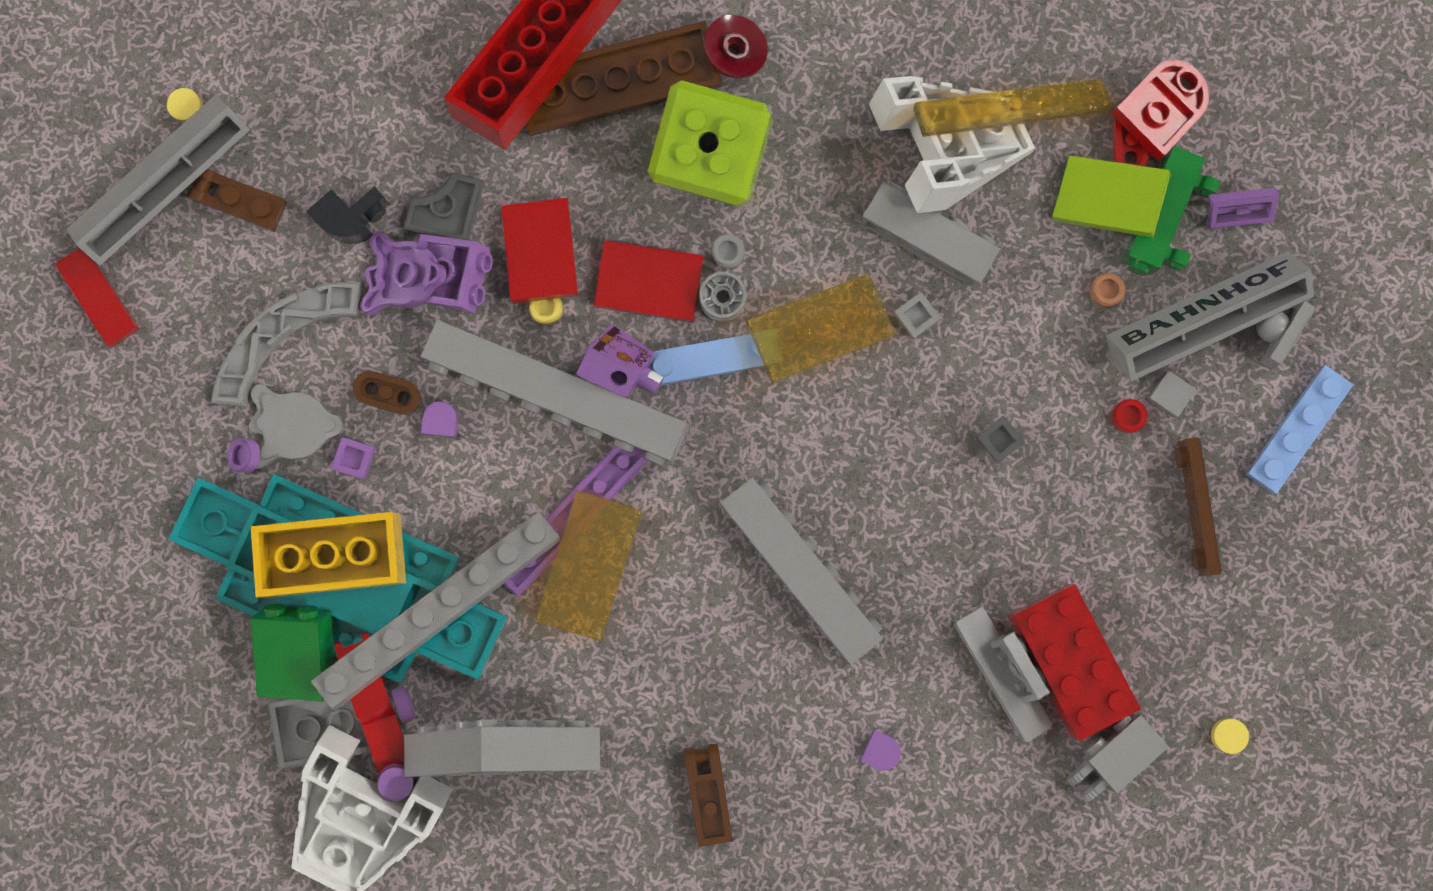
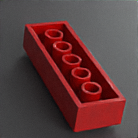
[443,0,622,150]

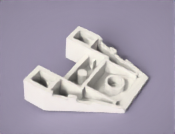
[869,76,1035,213]
[291,725,453,891]

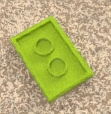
[1052,155,1171,238]

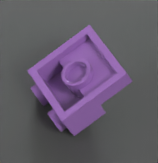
[418,234,493,313]

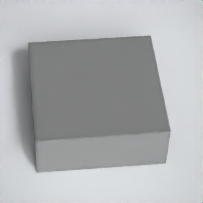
[893,292,941,340]
[1147,370,1197,418]

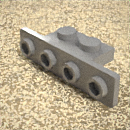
[954,607,1052,743]

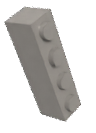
[860,182,1001,289]

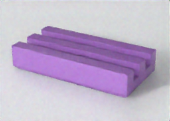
[1205,187,1279,229]

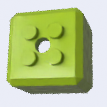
[648,80,773,208]

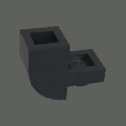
[306,186,390,244]

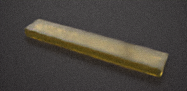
[913,78,1113,137]

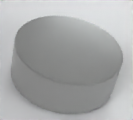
[711,234,745,269]

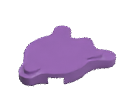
[361,232,446,315]

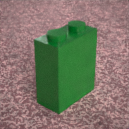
[251,603,334,702]

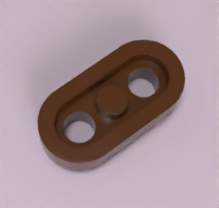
[353,371,421,415]

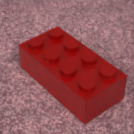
[1007,584,1141,741]

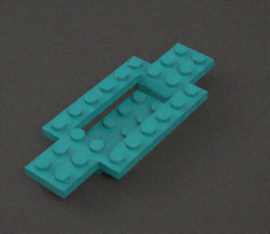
[168,474,508,683]

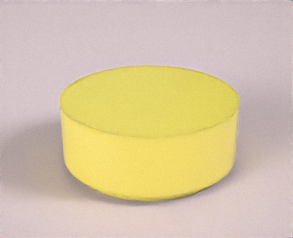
[167,88,203,123]
[529,298,563,325]
[1211,718,1249,754]

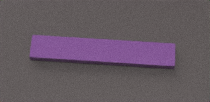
[504,446,648,598]

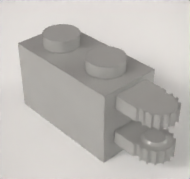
[1066,713,1169,803]

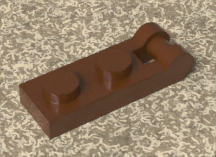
[186,169,287,232]
[684,743,733,847]

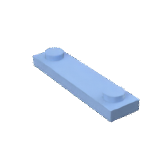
[649,329,783,386]

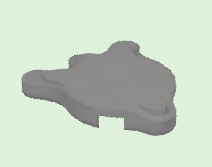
[249,384,343,469]

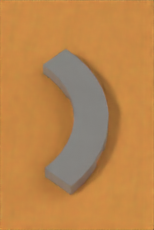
[210,282,362,407]

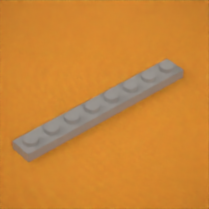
[311,511,560,711]

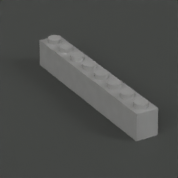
[420,320,689,466]

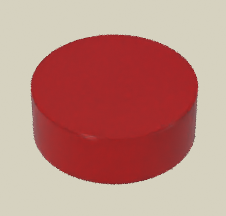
[1111,399,1148,434]

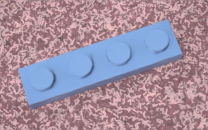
[1245,365,1353,494]

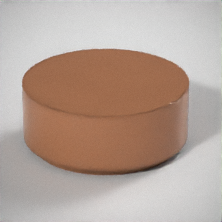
[1090,273,1126,308]

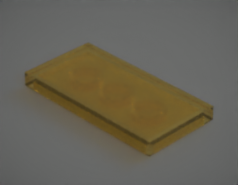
[746,273,896,384]
[535,490,642,642]

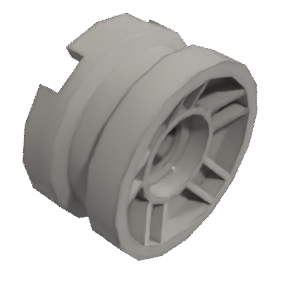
[699,272,747,323]

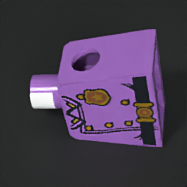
[576,324,664,397]

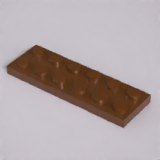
[526,21,722,136]

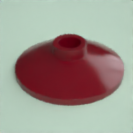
[704,15,768,79]

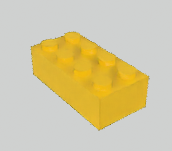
[251,512,406,598]

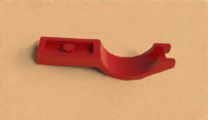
[334,632,417,780]

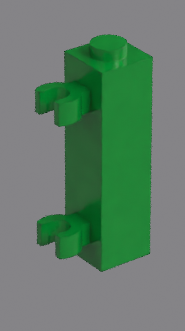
[1121,146,1221,276]

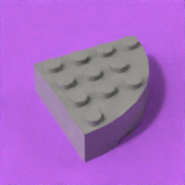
[404,720,600,777]

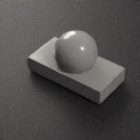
[1256,301,1315,369]

